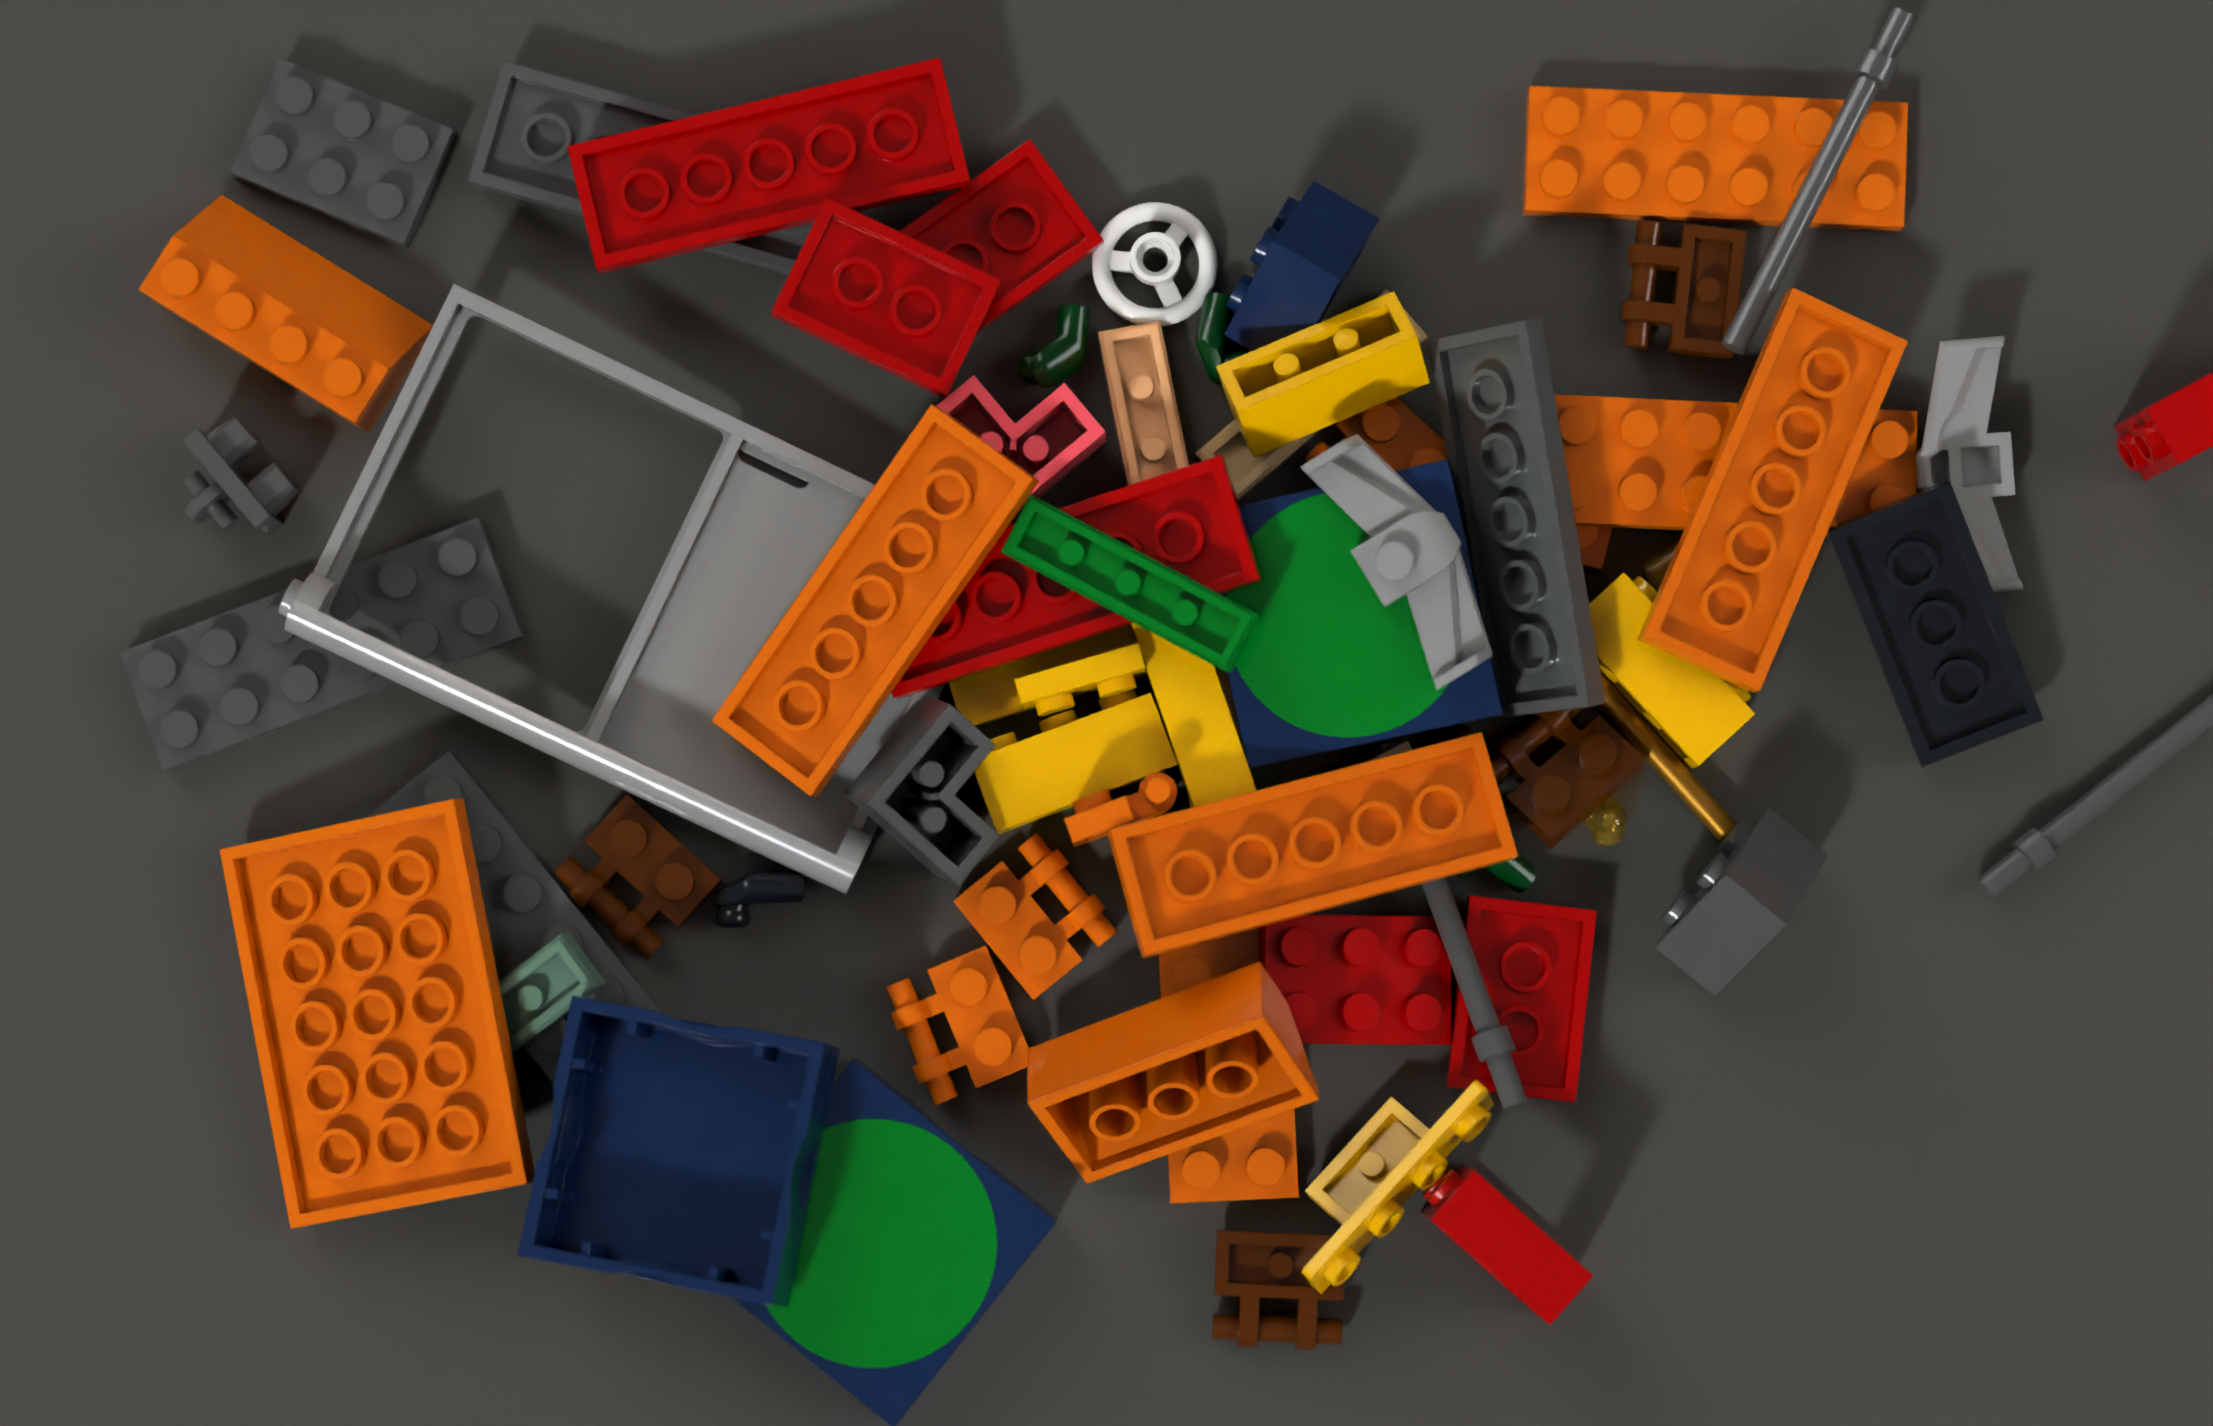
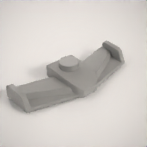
[1914,336,2023,593]
[1300,434,1493,690]

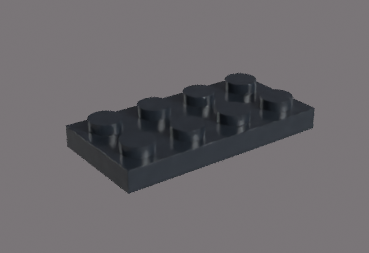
[1828,480,2044,767]

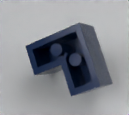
[1224,181,1380,351]

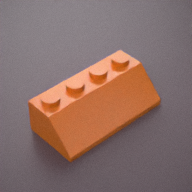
[138,195,433,434]
[1027,961,1320,1184]

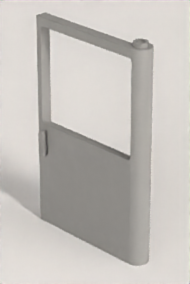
[278,284,945,895]

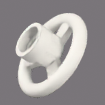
[1092,202,1218,327]

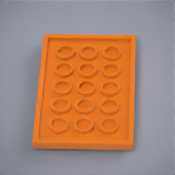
[219,798,535,1229]

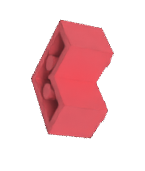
[937,375,1106,519]

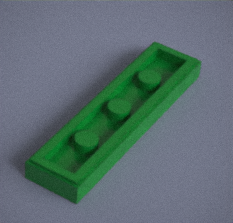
[1001,494,1261,674]

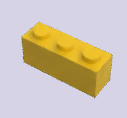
[1216,291,1430,458]
[1589,572,1755,770]
[974,689,1178,834]

